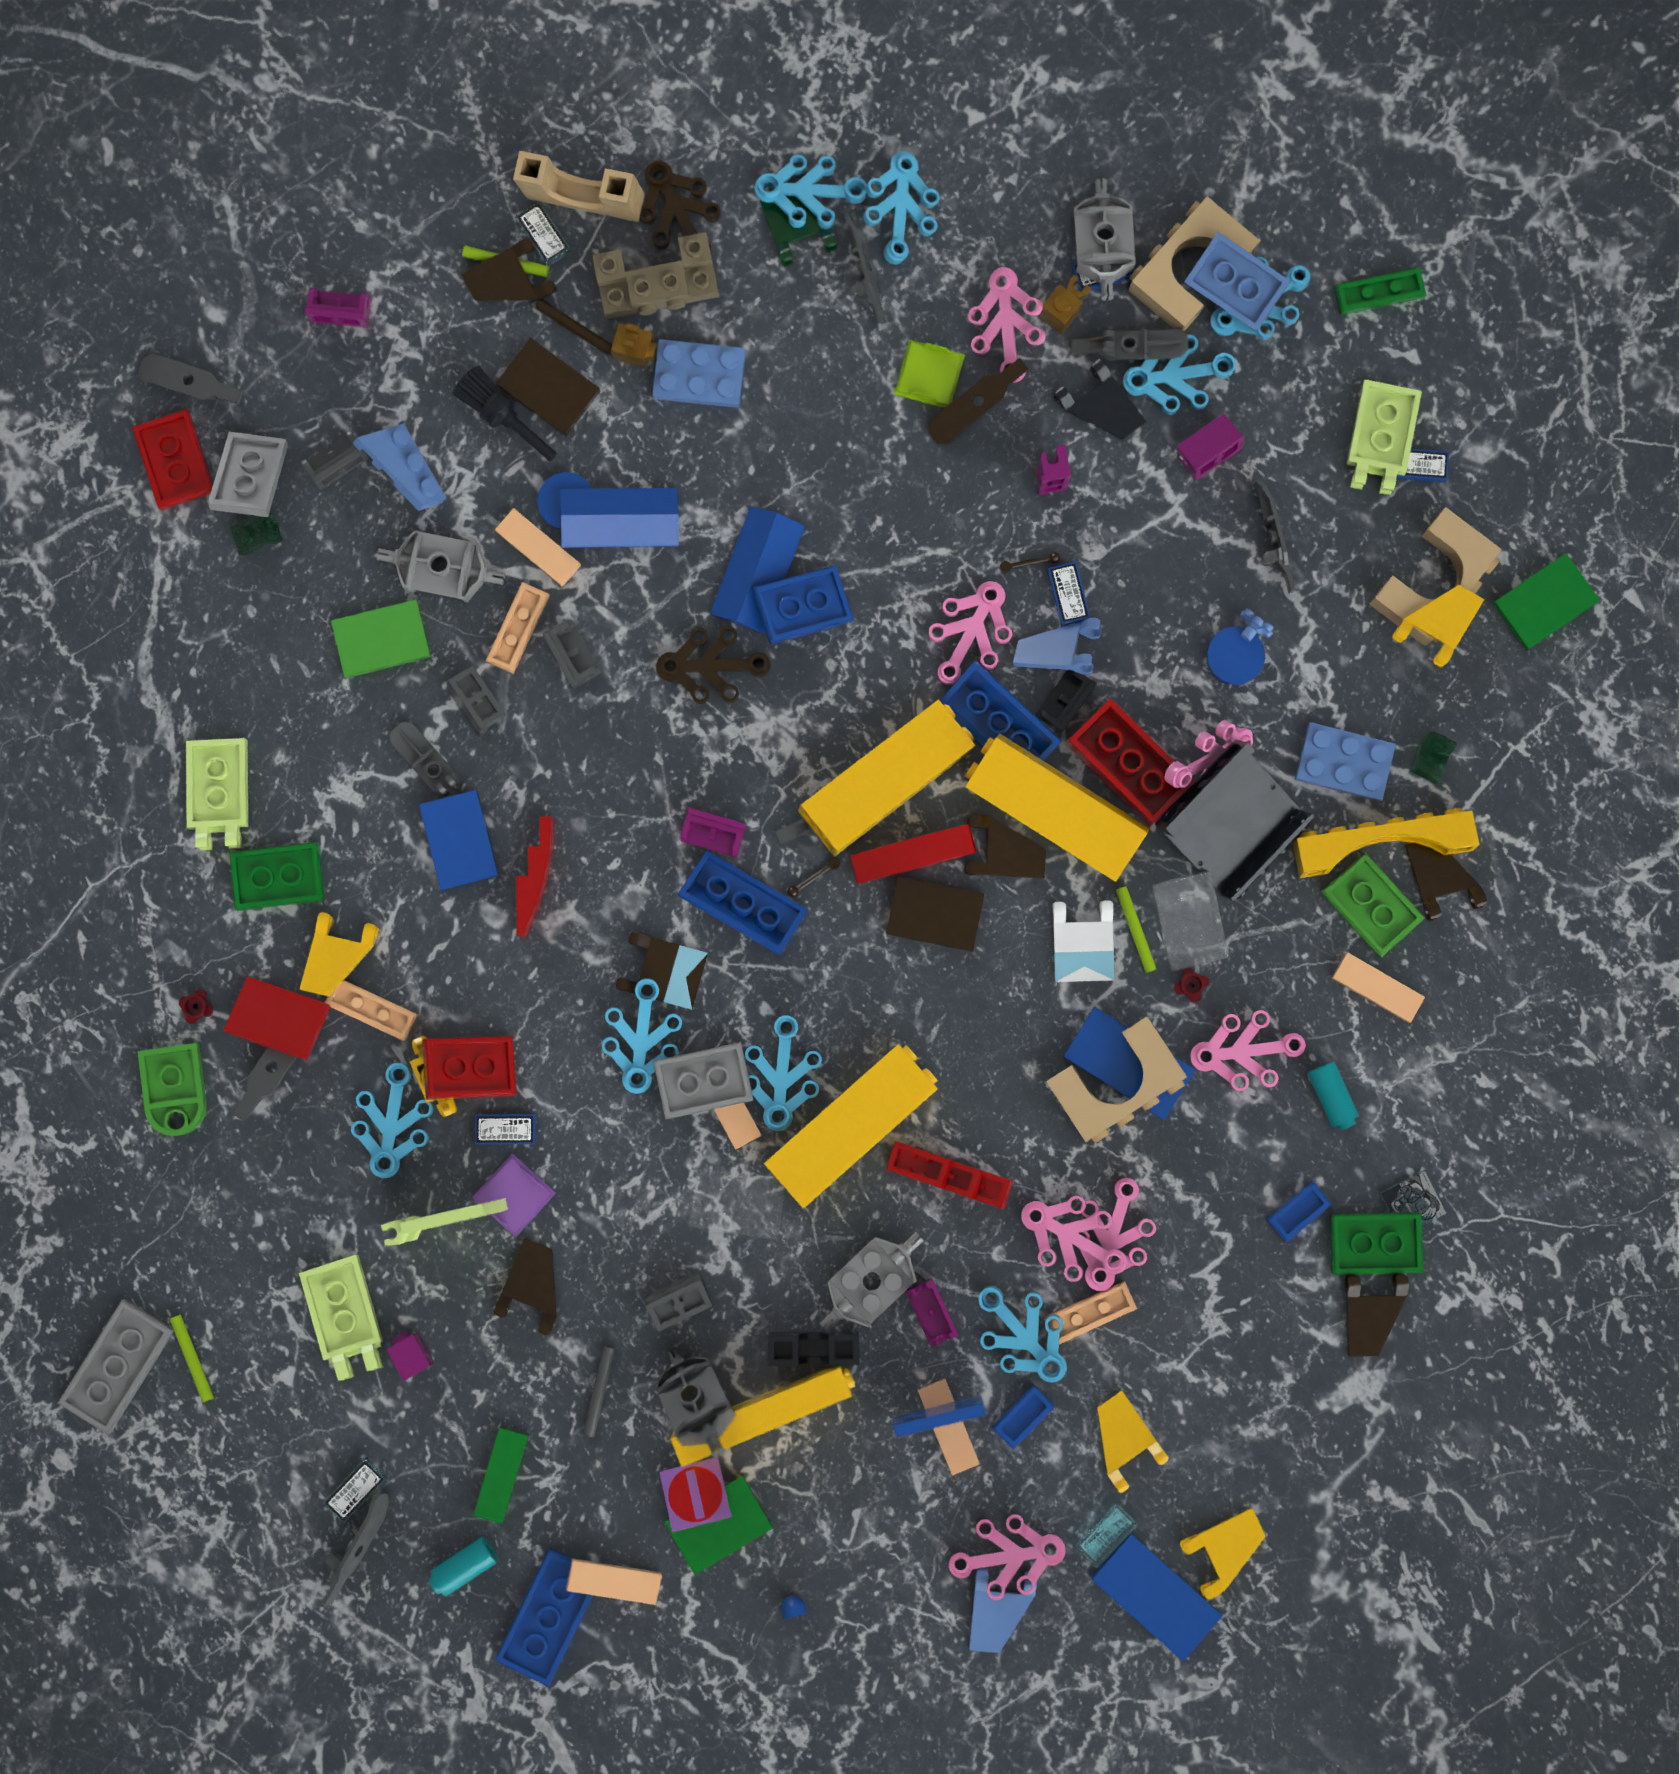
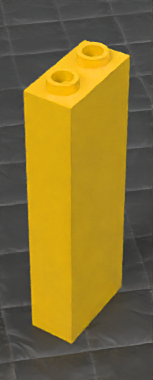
[798,699,975,857]
[965,733,1149,882]
[764,1044,938,1209]
[670,1365,855,1467]

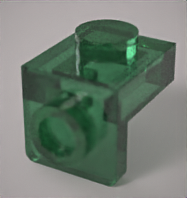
[230,514,283,555]
[1410,731,1457,784]

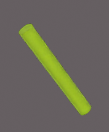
[462,246,549,278]
[1116,886,1157,973]
[169,1314,214,1403]

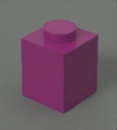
[386,1331,435,1381]

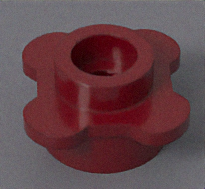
[1174,968,1209,1002]
[179,989,213,1024]

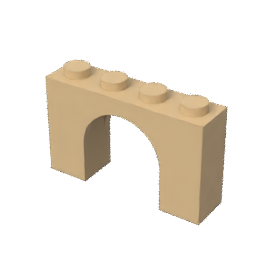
[513,151,645,222]
[1128,196,1260,331]
[1369,507,1502,646]
[1046,1017,1187,1143]

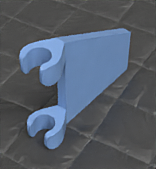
[1013,618,1102,675]
[969,1568,1037,1653]

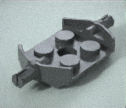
[655,1348,736,1458]

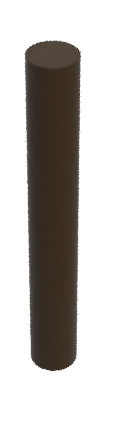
[536,299,612,355]

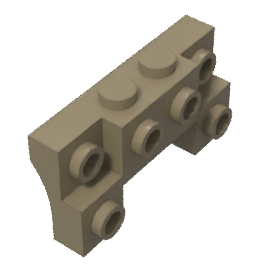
[592,232,720,319]

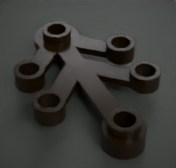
[639,161,721,252]
[656,626,771,704]

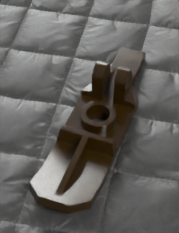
[928,358,1029,444]

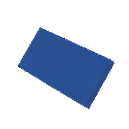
[1063,1006,1195,1120]
[1091,1532,1223,1662]
[495,1548,593,1687]

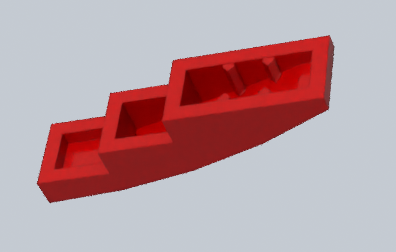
[516,816,555,937]
[850,824,977,884]
[886,1141,1013,1209]

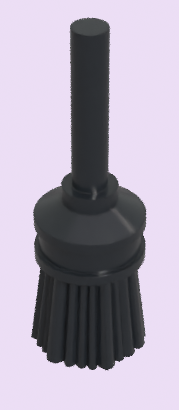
[452,366,557,462]

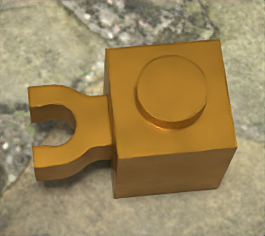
[1039,275,1091,335]
[611,323,658,368]

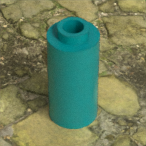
[1307,1061,1359,1130]
[429,1536,498,1597]

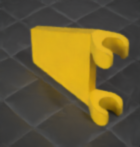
[1392,585,1485,667]
[299,912,379,997]
[1097,1390,1168,1493]
[1179,1508,1266,1599]

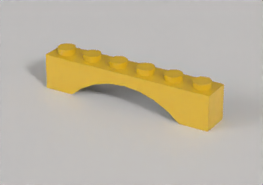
[1292,808,1480,878]

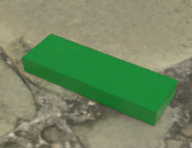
[1334,267,1427,315]
[473,1426,529,1524]

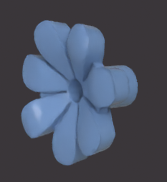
[1240,608,1274,642]

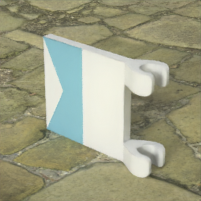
[1052,901,1114,982]

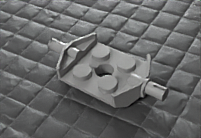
[1073,178,1136,301]
[377,531,505,602]
[819,1231,924,1332]

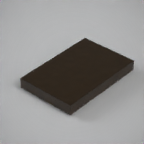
[496,338,601,436]
[886,876,984,952]

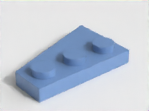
[352,424,446,511]

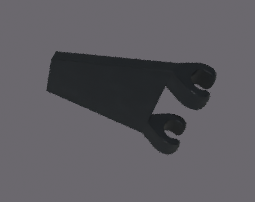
[1053,359,1147,440]

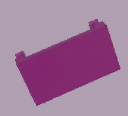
[305,288,372,328]
[1177,413,1243,481]
[1036,444,1071,496]
[680,807,746,858]
[905,1278,959,1346]

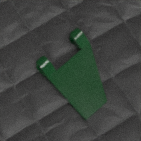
[759,190,837,267]

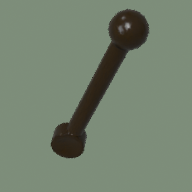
[1000,552,1060,573]
[787,858,840,898]

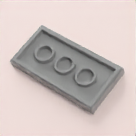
[58,1299,174,1435]

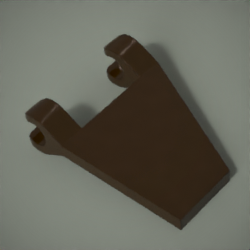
[461,238,557,301]
[965,814,1046,879]
[1405,843,1487,921]
[493,1238,557,1335]
[1345,1273,1409,1357]

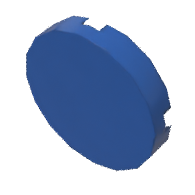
[537,472,593,530]
[1206,627,1266,685]

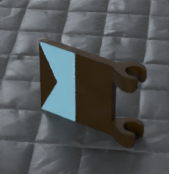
[616,932,708,1010]

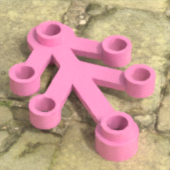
[968,267,1045,383]
[928,581,1012,686]
[1165,720,1253,788]
[1190,1010,1306,1091]
[1079,1178,1156,1291]
[1021,1196,1128,1282]
[949,1514,1066,1601]

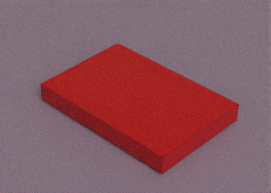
[132,409,213,510]
[223,976,331,1061]
[422,1036,516,1100]

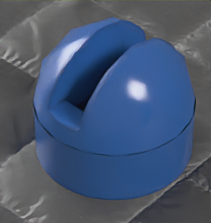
[781,1596,807,1619]

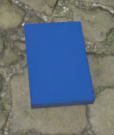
[752,565,854,645]
[419,790,499,890]
[893,1395,986,1437]

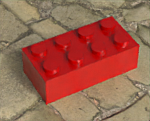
[1065,698,1195,827]

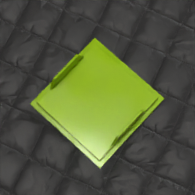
[894,339,965,408]

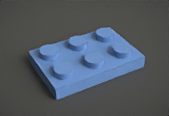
[1184,232,1291,331]
[652,339,746,408]
[1295,722,1396,802]

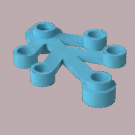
[863,151,940,264]
[754,155,867,229]
[1210,257,1310,340]
[1123,335,1236,415]
[602,978,682,1094]
[745,1015,822,1131]
[351,1063,434,1178]
[979,1286,1067,1383]

